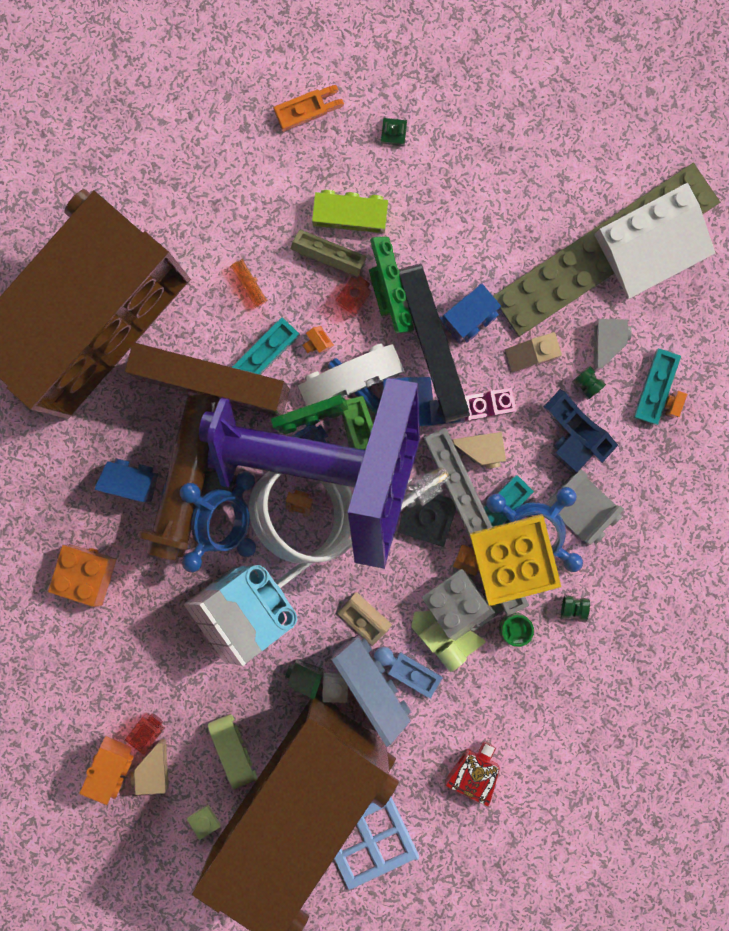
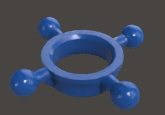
[180,471,256,572]
[486,487,583,572]

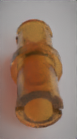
[230,259,268,309]

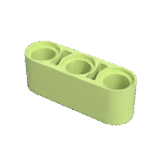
[208,714,257,789]

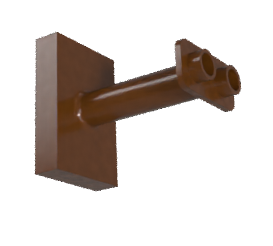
[125,342,290,560]

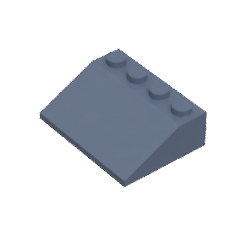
[332,635,412,747]

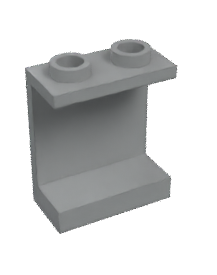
[545,469,624,545]

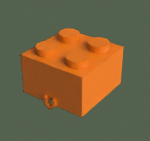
[48,544,117,607]
[79,736,134,805]

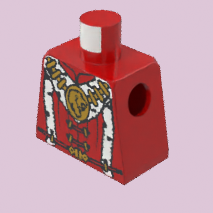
[445,741,500,807]

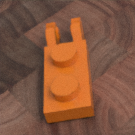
[273,85,344,132]
[285,490,313,517]

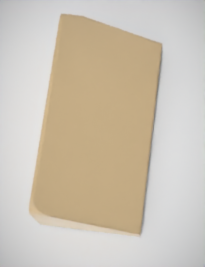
[337,592,392,646]

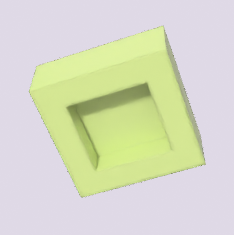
[187,804,221,840]

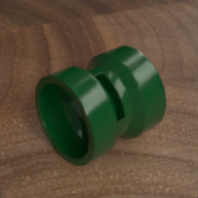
[572,366,606,400]
[561,595,590,623]

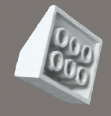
[594,183,716,299]

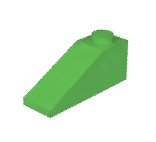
[342,396,373,450]

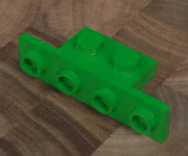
[369,237,414,334]

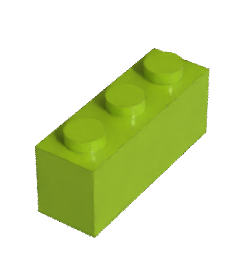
[312,190,388,234]

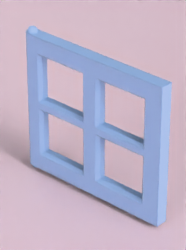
[334,797,419,890]

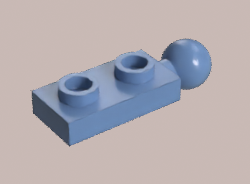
[374,647,443,699]

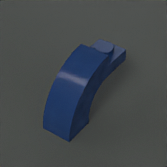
[544,389,618,463]

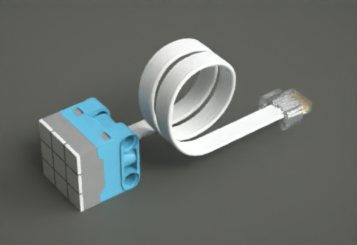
[183,467,451,666]

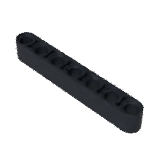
[399,263,470,423]

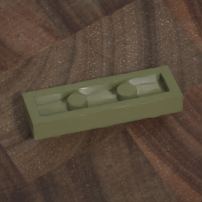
[290,229,367,277]

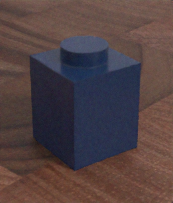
[551,435,594,473]

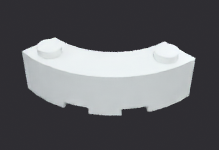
[298,343,404,406]

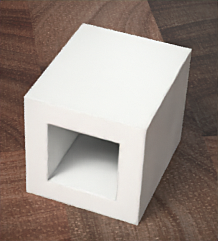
[323,673,348,703]

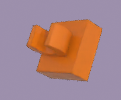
[302,326,334,354]
[453,544,479,576]

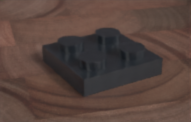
[397,486,456,547]

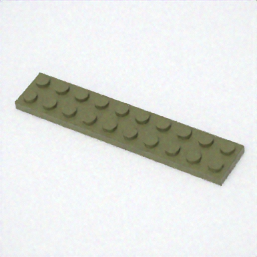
[493,162,721,337]

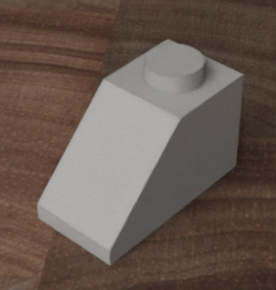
[593,319,632,370]

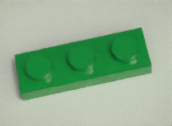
[271,394,348,434]

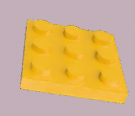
[470,514,562,606]

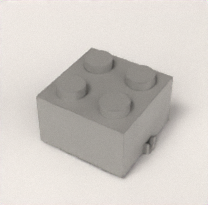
[422,569,495,641]

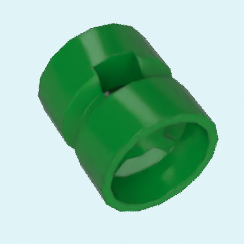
[499,612,534,647]

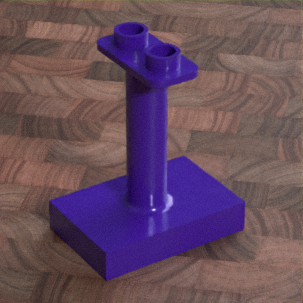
[199,378,420,569]

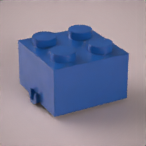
[439,283,501,343]

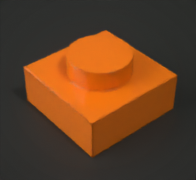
[664,391,688,418]

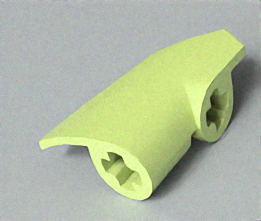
[411,611,486,672]

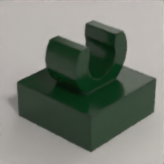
[381,118,407,146]

